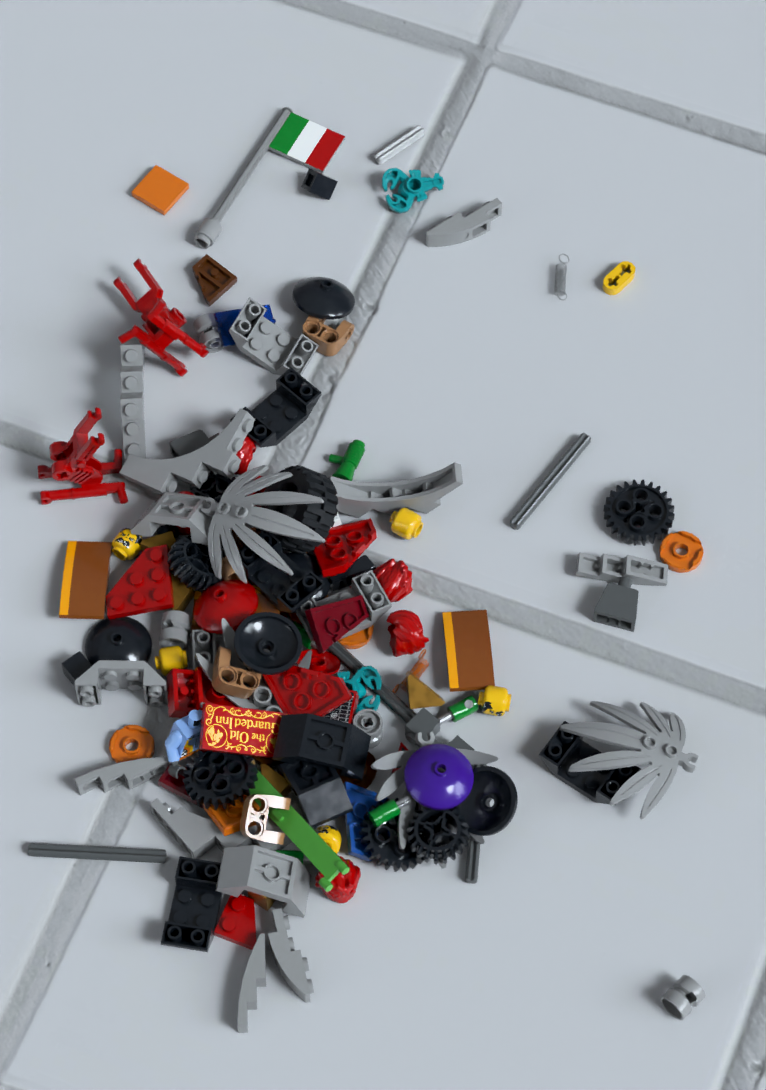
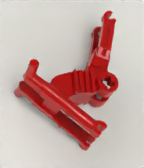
[113,258,209,377]
[38,407,128,505]

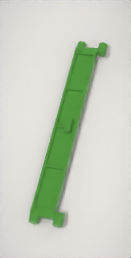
[249,770,350,892]

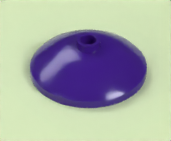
[404,744,474,810]

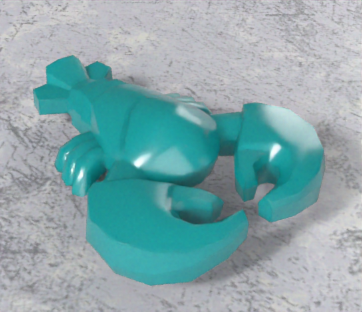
[382,168,444,214]
[337,666,382,714]

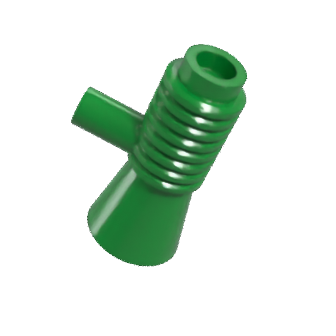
[329,440,365,481]

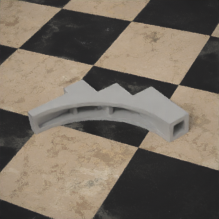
[120,337,146,460]
[119,408,255,496]
[328,462,463,518]

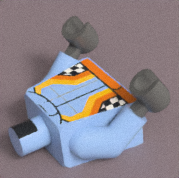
[165,710,202,779]

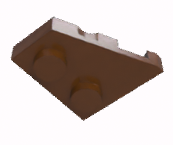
[192,254,237,307]

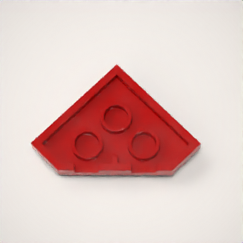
[312,518,377,578]
[106,544,174,619]
[262,666,353,717]

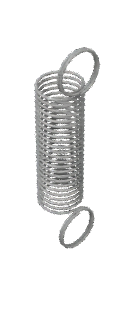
[554,254,569,300]

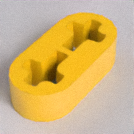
[603,261,635,295]

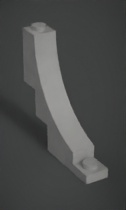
[150,798,307,859]

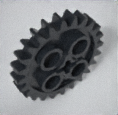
[603,479,675,546]
[183,750,258,810]
[359,798,429,872]

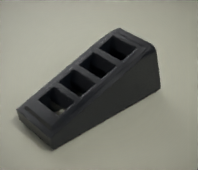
[330,555,376,591]

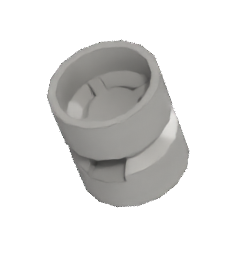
[193,313,228,353]
[159,610,191,650]
[353,709,383,749]
[660,975,706,1020]

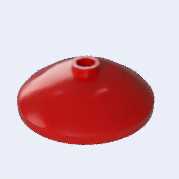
[193,579,259,634]

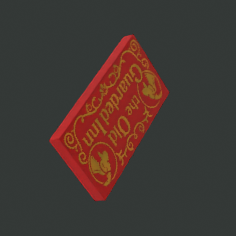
[199,703,291,758]

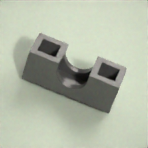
[405,707,474,750]

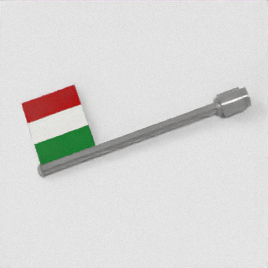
[194,107,345,249]

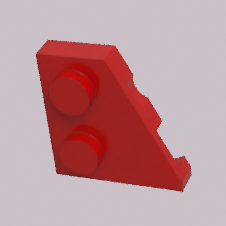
[214,894,256,950]

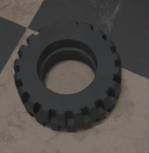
[260,465,338,554]

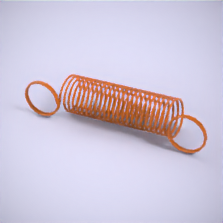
[392,649,429,693]

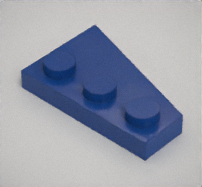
[343,781,387,862]

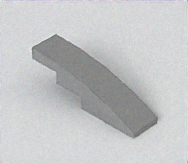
[575,552,668,586]
[74,757,170,795]
[237,933,266,1033]

